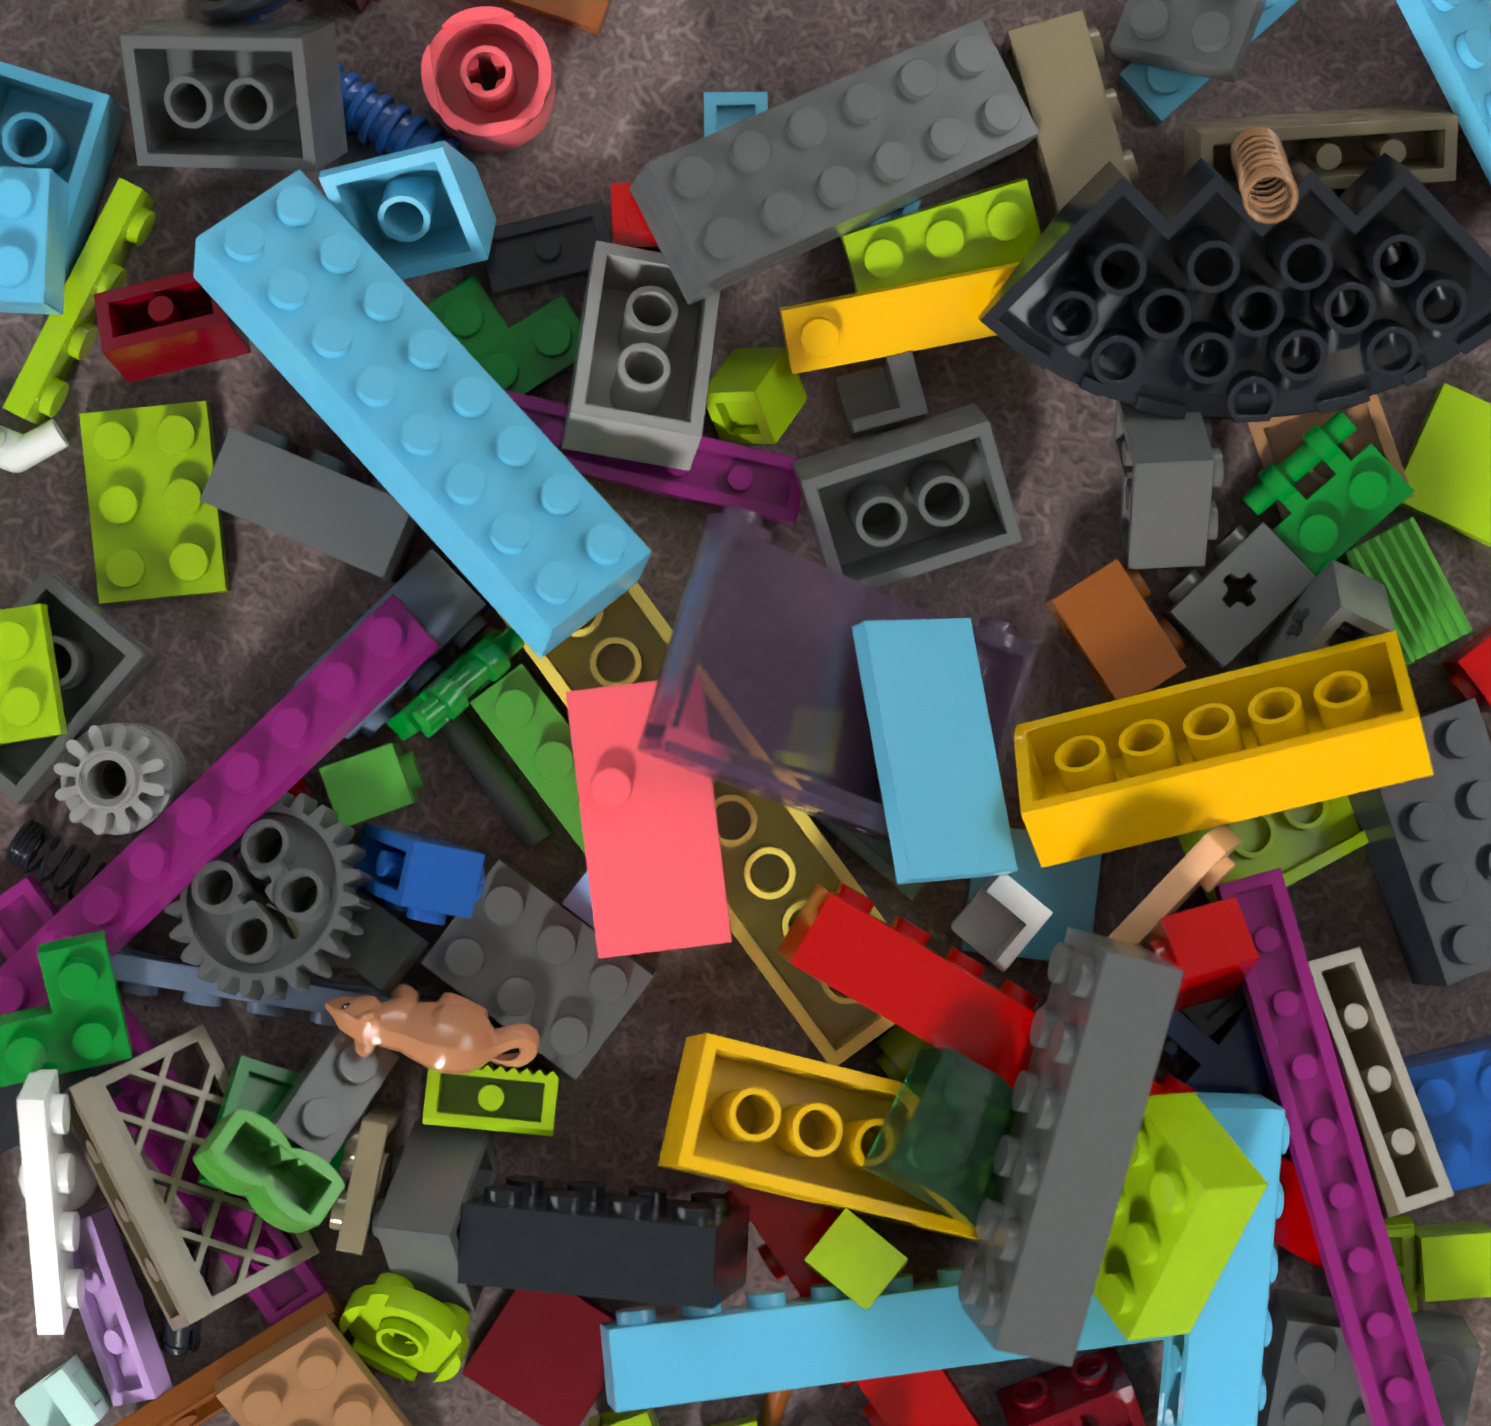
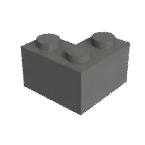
[1113,400,1224,570]
[372,1121,499,1312]

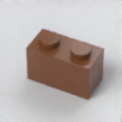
[1045,559,1186,702]

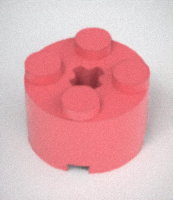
[421,6,556,153]

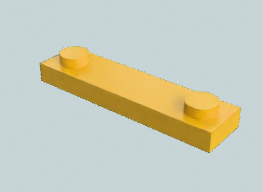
[779,262,1020,374]

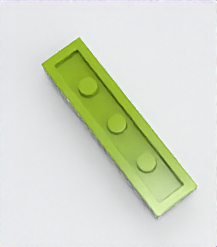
[2,177,156,426]

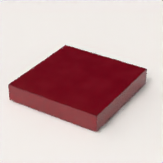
[461,1289,617,1426]

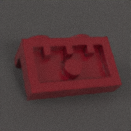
[997,1347,1146,1426]

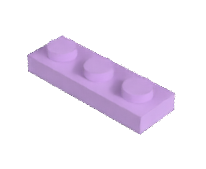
[73,1207,173,1407]

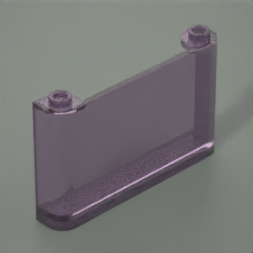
[637,506,1038,844]

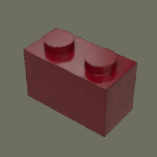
[94,270,251,383]

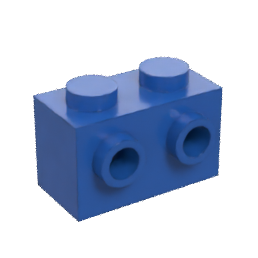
[353,822,486,925]

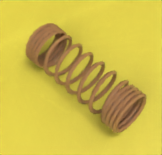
[1231,127,1298,223]

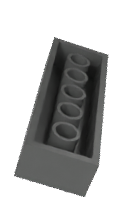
[629,18,1039,305]
[958,927,1184,1367]

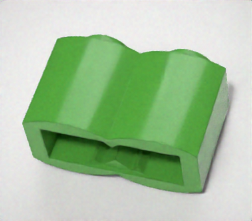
[193,1109,345,1233]

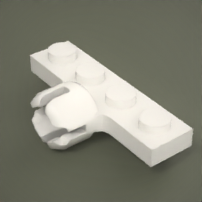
[17,1069,98,1335]

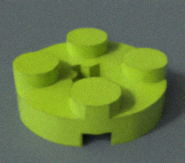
[339,1273,471,1382]

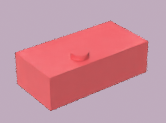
[566,675,732,958]

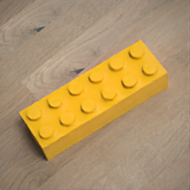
[1012,630,1434,868]
[658,1033,1016,1243]

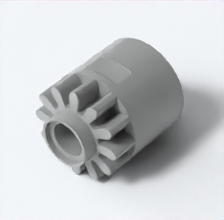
[54,723,188,835]

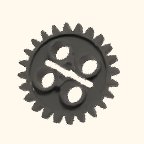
[164,792,372,1001]

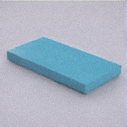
[852,618,1018,884]

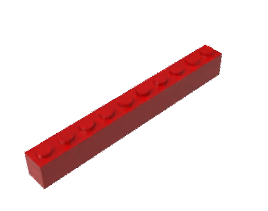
[777,883,1325,1271]

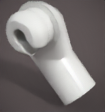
[0,419,69,473]

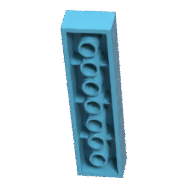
[194,169,652,659]

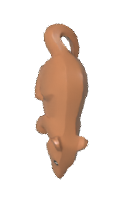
[325,984,540,1074]

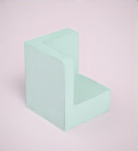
[15,1355,113,1426]

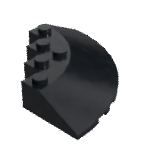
[978,152,1491,423]

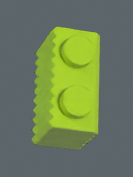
[422,1063,560,1137]

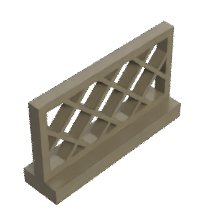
[62,1024,320,1332]

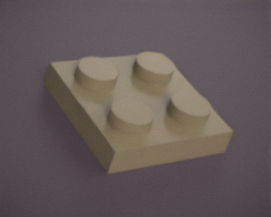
[329,1102,404,1255]

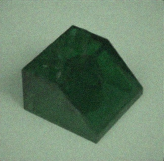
[862,1046,1016,1229]

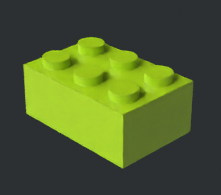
[1093,1093,1268,1341]

